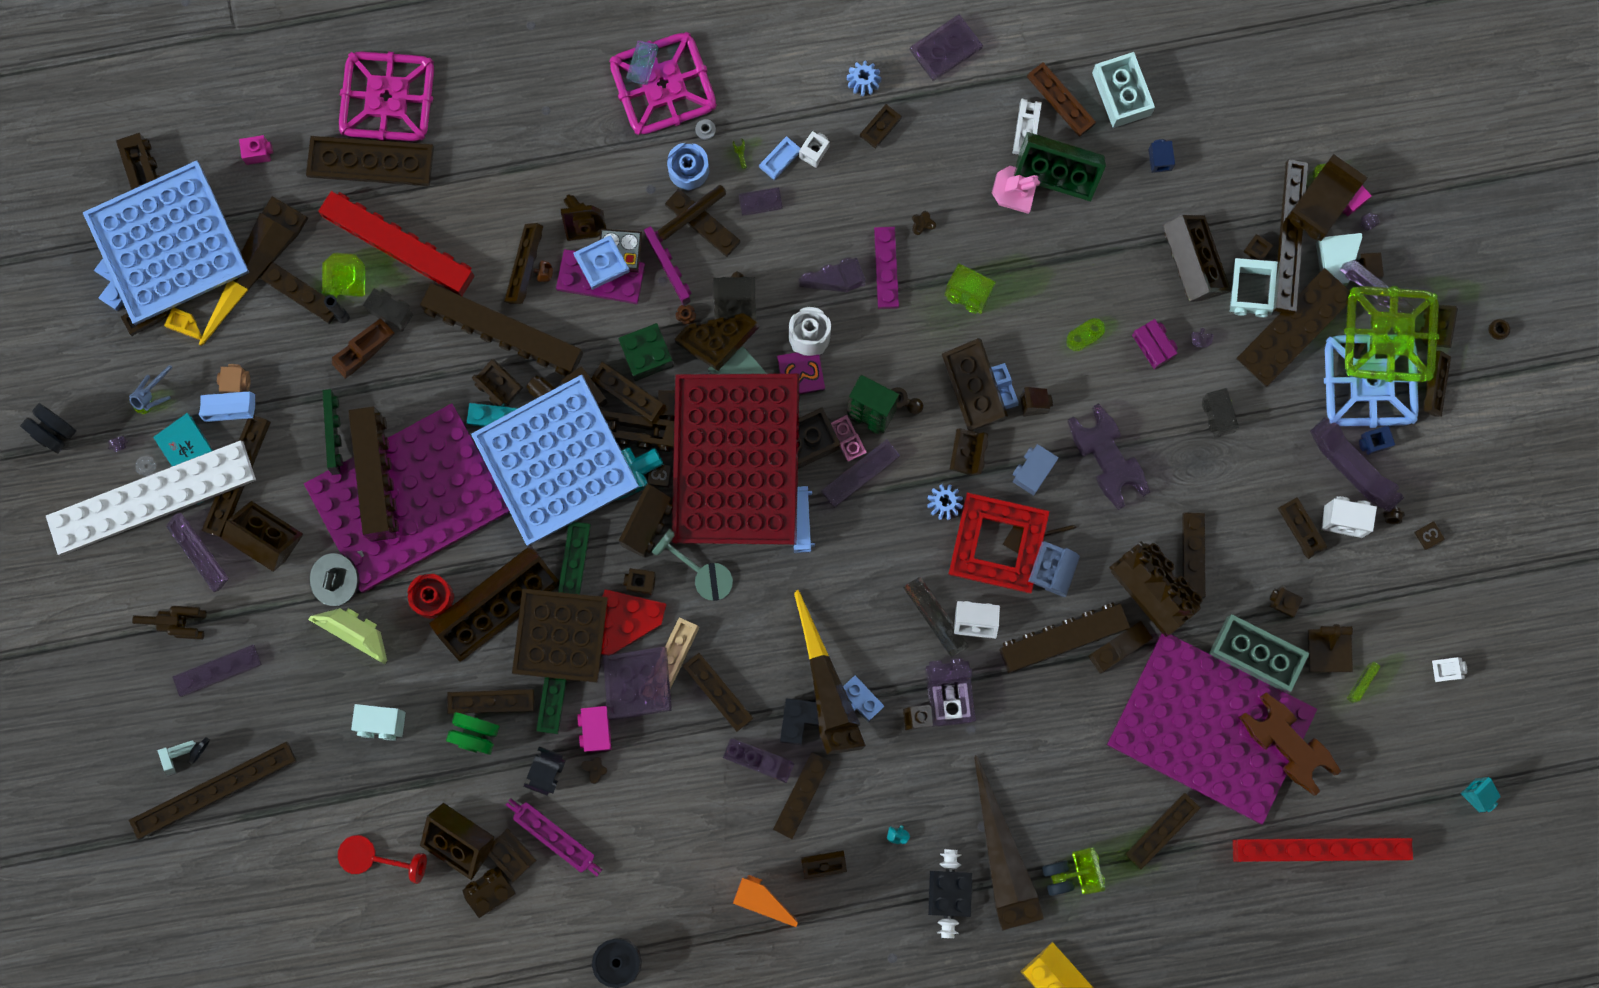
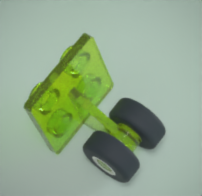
[1042,847,1105,896]

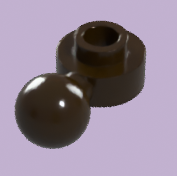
[891,387,924,415]

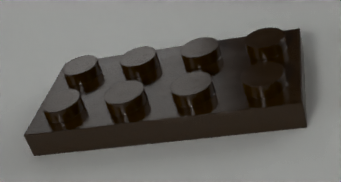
[942,338,1008,431]

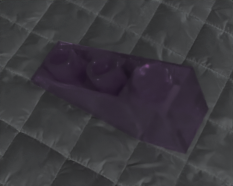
[799,257,866,292]
[723,738,794,783]

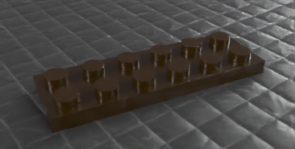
[306,136,434,186]
[1236,268,1355,387]

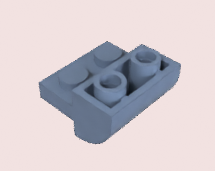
[1028,541,1080,597]

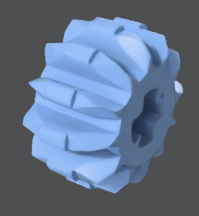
[847,61,881,97]
[927,484,963,520]

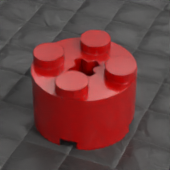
[408,574,454,619]

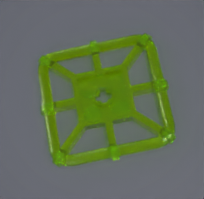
[1344,286,1439,382]

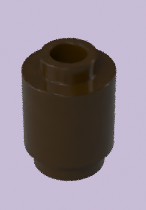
[526,375,556,399]

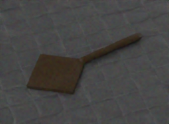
[1002,525,1076,554]

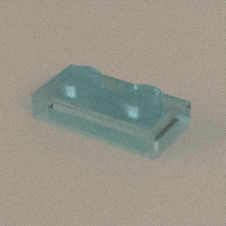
[626,41,659,85]

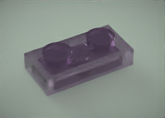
[739,187,783,216]

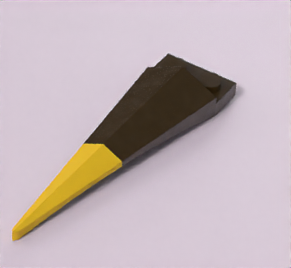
[199,196,308,346]
[794,590,866,755]

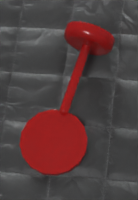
[338,835,427,884]

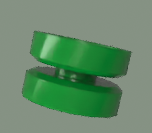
[446,712,500,755]

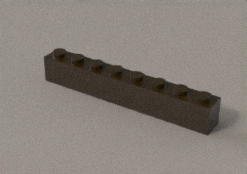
[420,283,583,376]

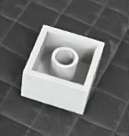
[1321,497,1377,538]

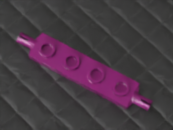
[505,798,603,877]

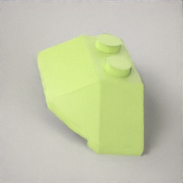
[308,608,387,664]

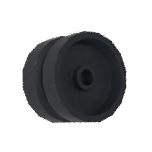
[20,403,77,454]
[592,938,642,988]

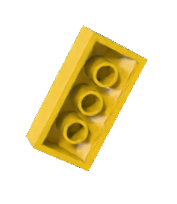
[1020,942,1093,988]

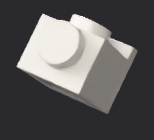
[799,131,830,168]

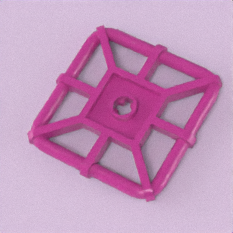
[609,32,717,135]
[339,51,434,141]

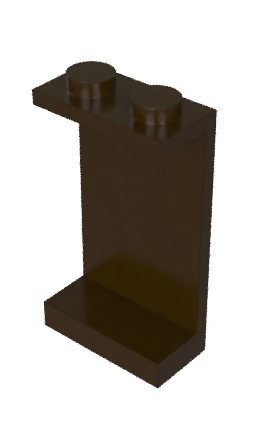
[1287,154,1368,241]

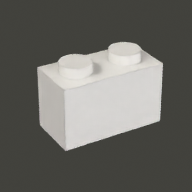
[954,601,1000,639]

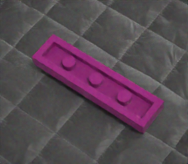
[644,226,692,305]
[874,227,899,309]

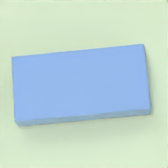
[759,136,801,180]

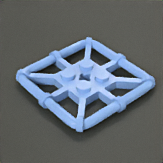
[1324,333,1420,428]

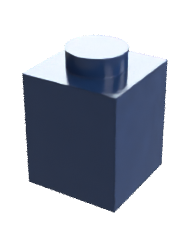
[1148,139,1175,173]

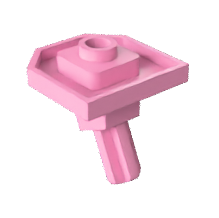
[992,166,1040,214]

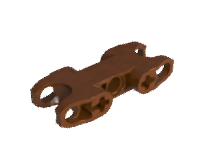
[1239,692,1341,796]

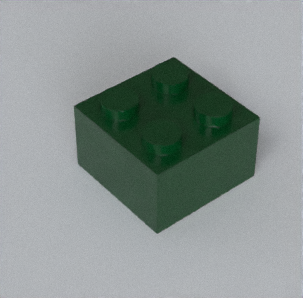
[618,323,674,381]

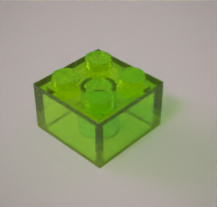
[944,263,996,314]

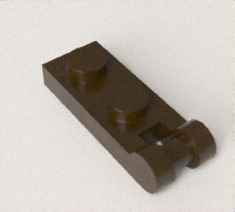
[1278,497,1327,559]

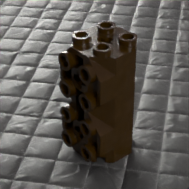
[1109,541,1203,637]

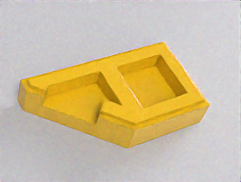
[164,308,202,340]

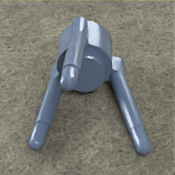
[129,365,172,411]

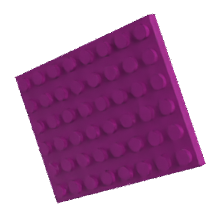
[304,403,510,593]
[1106,633,1317,825]

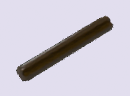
[658,185,726,240]

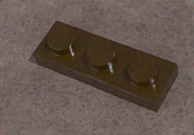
[1424,350,1451,417]

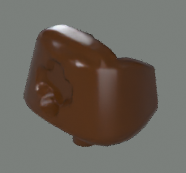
[534,260,553,282]

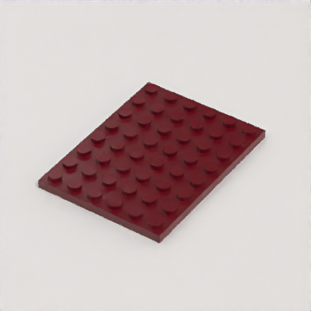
[672,373,800,545]

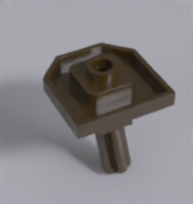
[561,194,606,241]

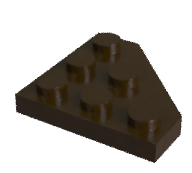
[674,313,760,371]

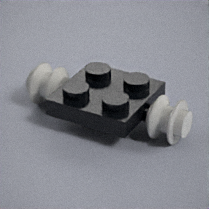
[928,849,972,938]

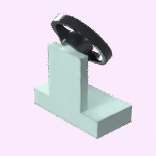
[157,737,210,776]

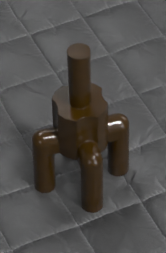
[132,606,207,640]

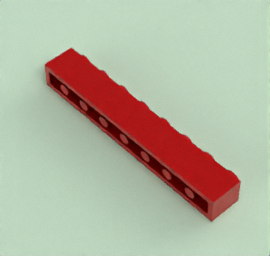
[318,191,475,296]
[1233,838,1413,862]

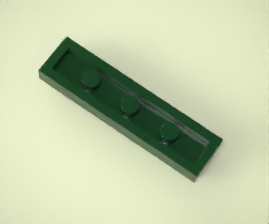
[322,389,343,475]

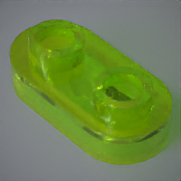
[1066,318,1105,351]

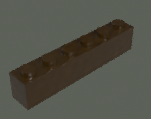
[999,602,1130,674]

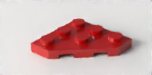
[601,589,667,657]

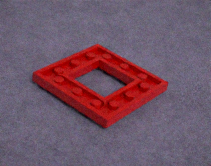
[948,492,1050,594]

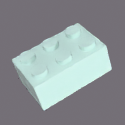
[1092,52,1155,128]

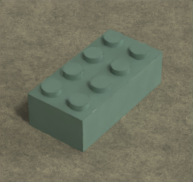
[1209,614,1309,693]

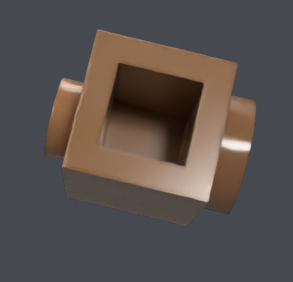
[217,364,250,394]

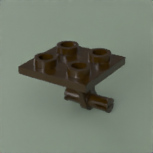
[1308,624,1353,672]

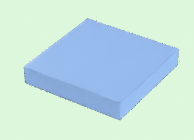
[573,235,630,290]

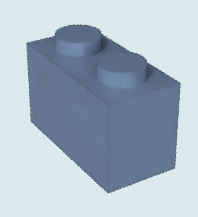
[1012,444,1058,496]

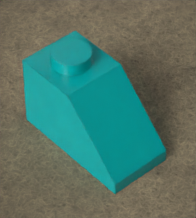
[1460,777,1501,812]

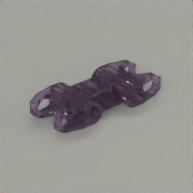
[1067,403,1150,510]

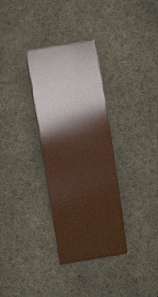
[332,318,394,379]

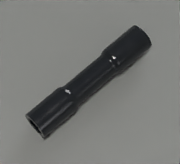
[324,295,350,323]

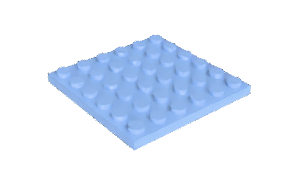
[83,161,249,325]
[471,375,639,546]

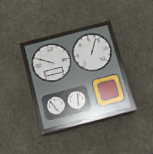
[600,229,642,273]

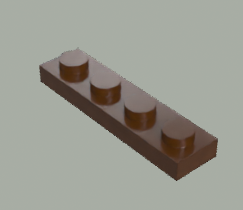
[1027,62,1096,137]

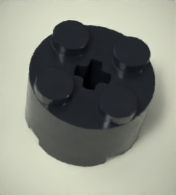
[523,746,566,796]

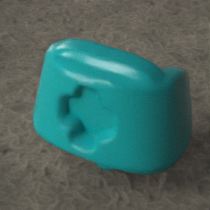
[887,825,910,844]

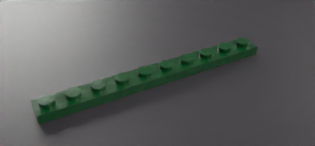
[536,522,591,734]

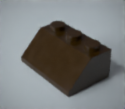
[619,484,673,558]
[221,501,303,572]
[420,803,494,880]

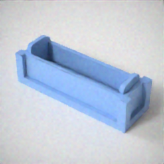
[794,486,815,553]

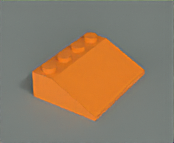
[733,875,798,927]

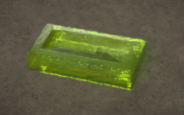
[1347,662,1380,703]

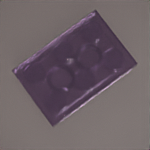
[910,14,983,81]

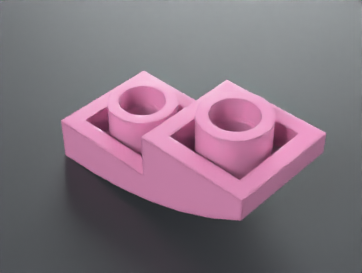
[831,415,867,462]

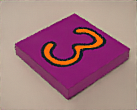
[777,352,825,395]

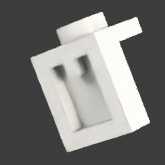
[1432,657,1467,682]

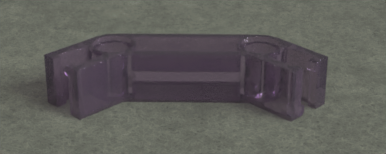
[1310,417,1404,512]

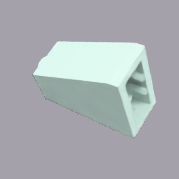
[1316,233,1362,286]

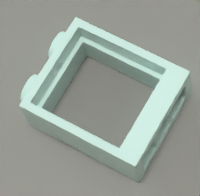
[1230,258,1278,317]

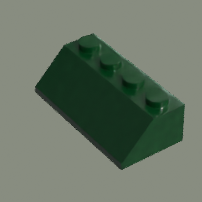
[1014,132,1106,202]

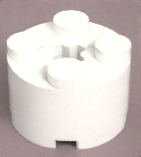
[789,307,831,356]

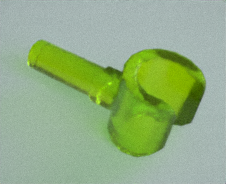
[733,139,747,169]

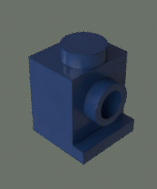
[1359,425,1395,455]

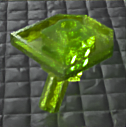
[322,253,365,298]

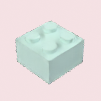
[351,704,406,741]

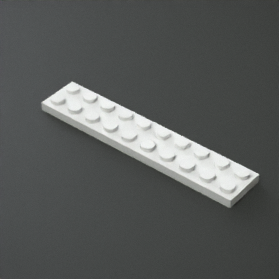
[46,440,256,556]

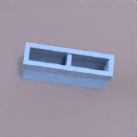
[199,391,255,422]

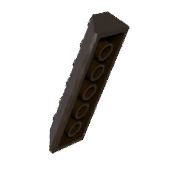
[429,545,560,662]

